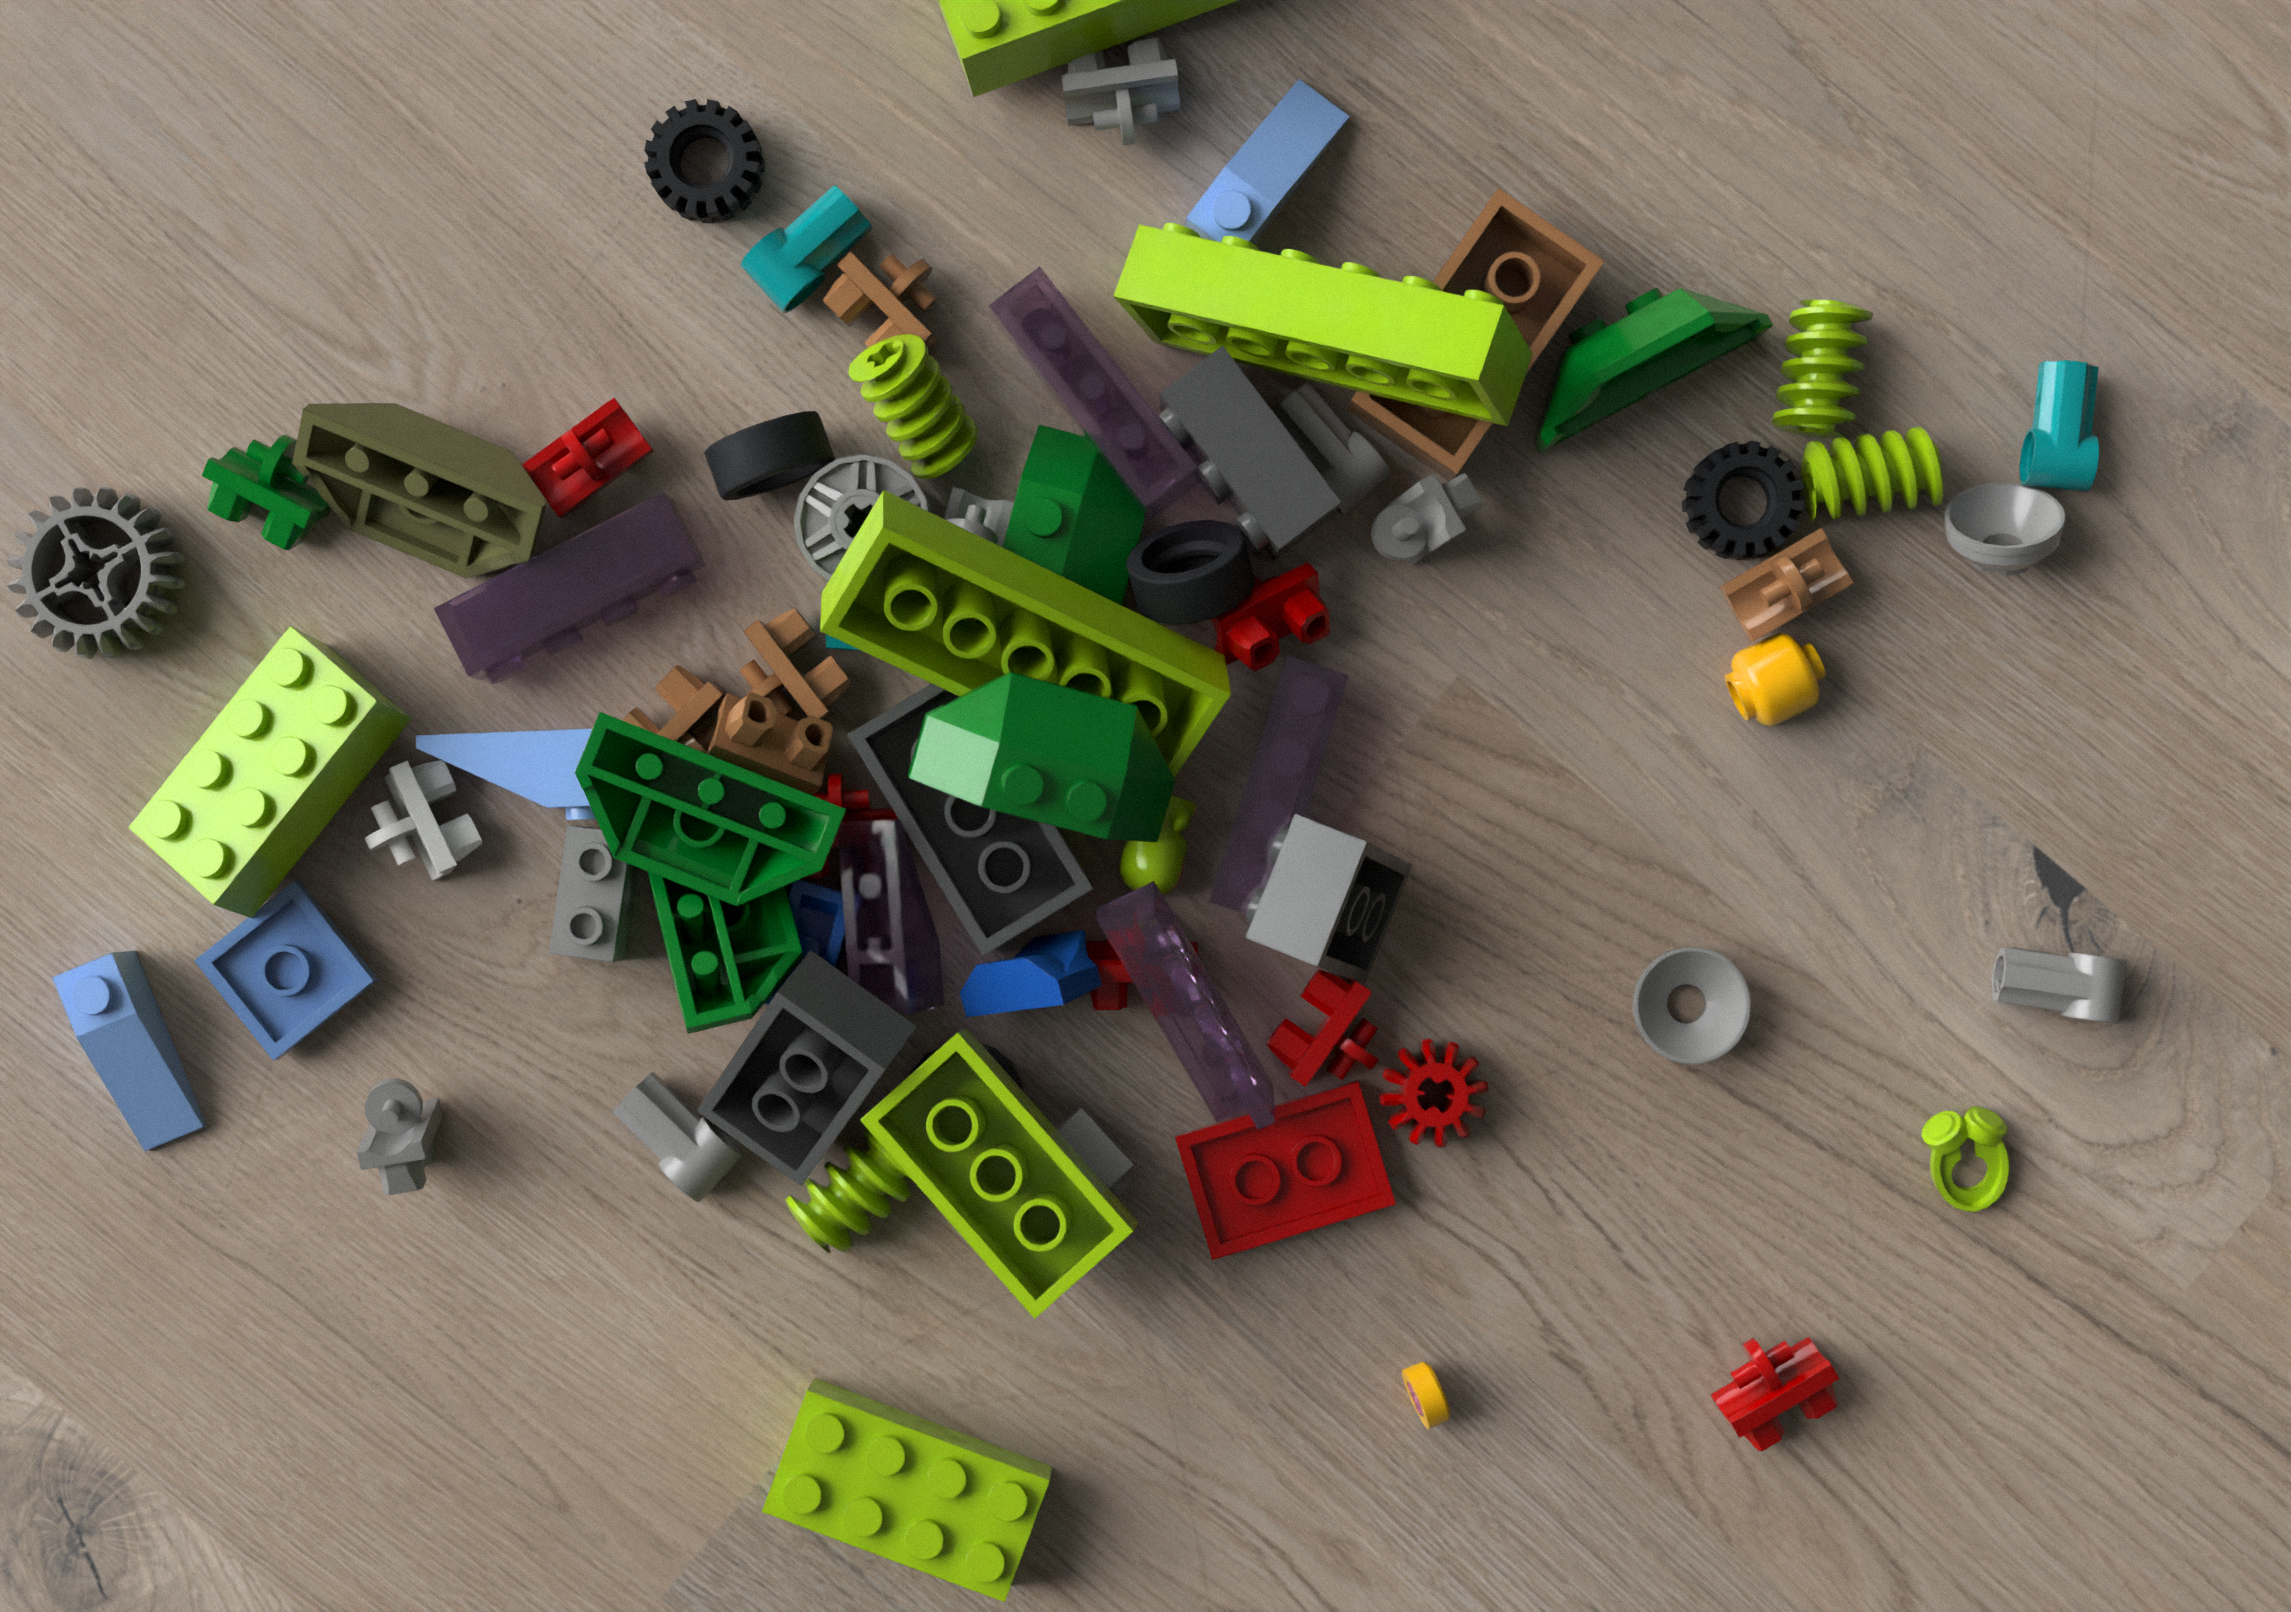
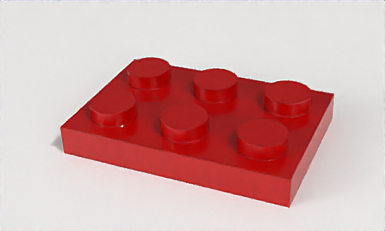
[1175,1080,1396,1260]

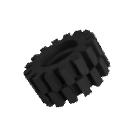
[644,99,765,223]
[1682,441,1805,560]

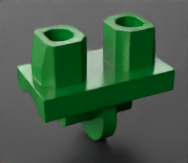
[202,435,331,550]

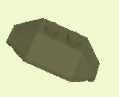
[292,403,547,578]

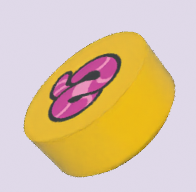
[1402,1361,1451,1429]

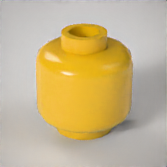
[1725,633,1826,727]

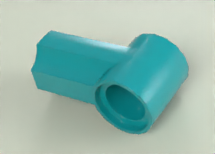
[741,185,873,313]
[2019,360,2099,492]

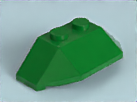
[1533,287,1773,454]
[1002,425,1145,605]
[908,671,1175,842]
[575,711,846,906]
[647,871,803,1034]

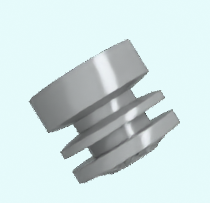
[794,454,934,582]

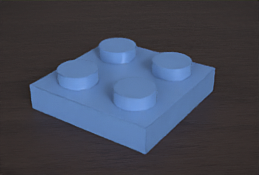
[194,881,379,1061]

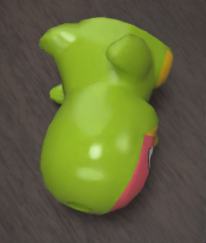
[1119,796,1197,896]

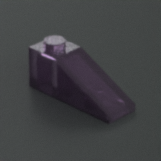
[837,819,944,1015]

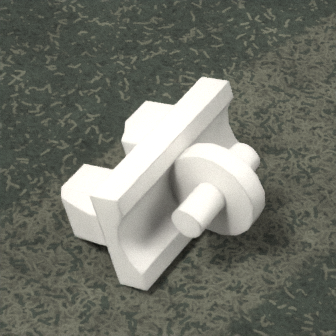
[365,760,482,882]

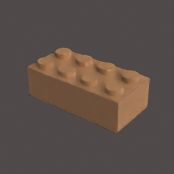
[1346,188,1605,481]

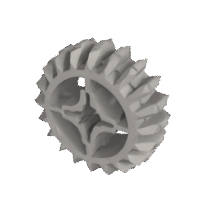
[6,486,186,659]

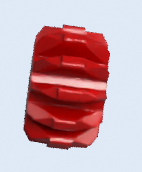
[1379,1038,1489,1148]

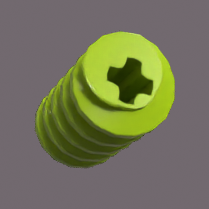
[1771,299,1873,439]
[848,334,978,479]
[1801,426,1944,522]
[785,1128,912,1253]

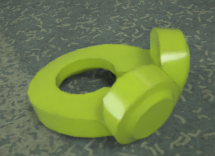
[1921,1106,2009,1212]

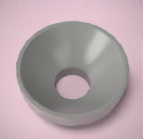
[1944,483,2065,576]
[1632,947,1750,1064]

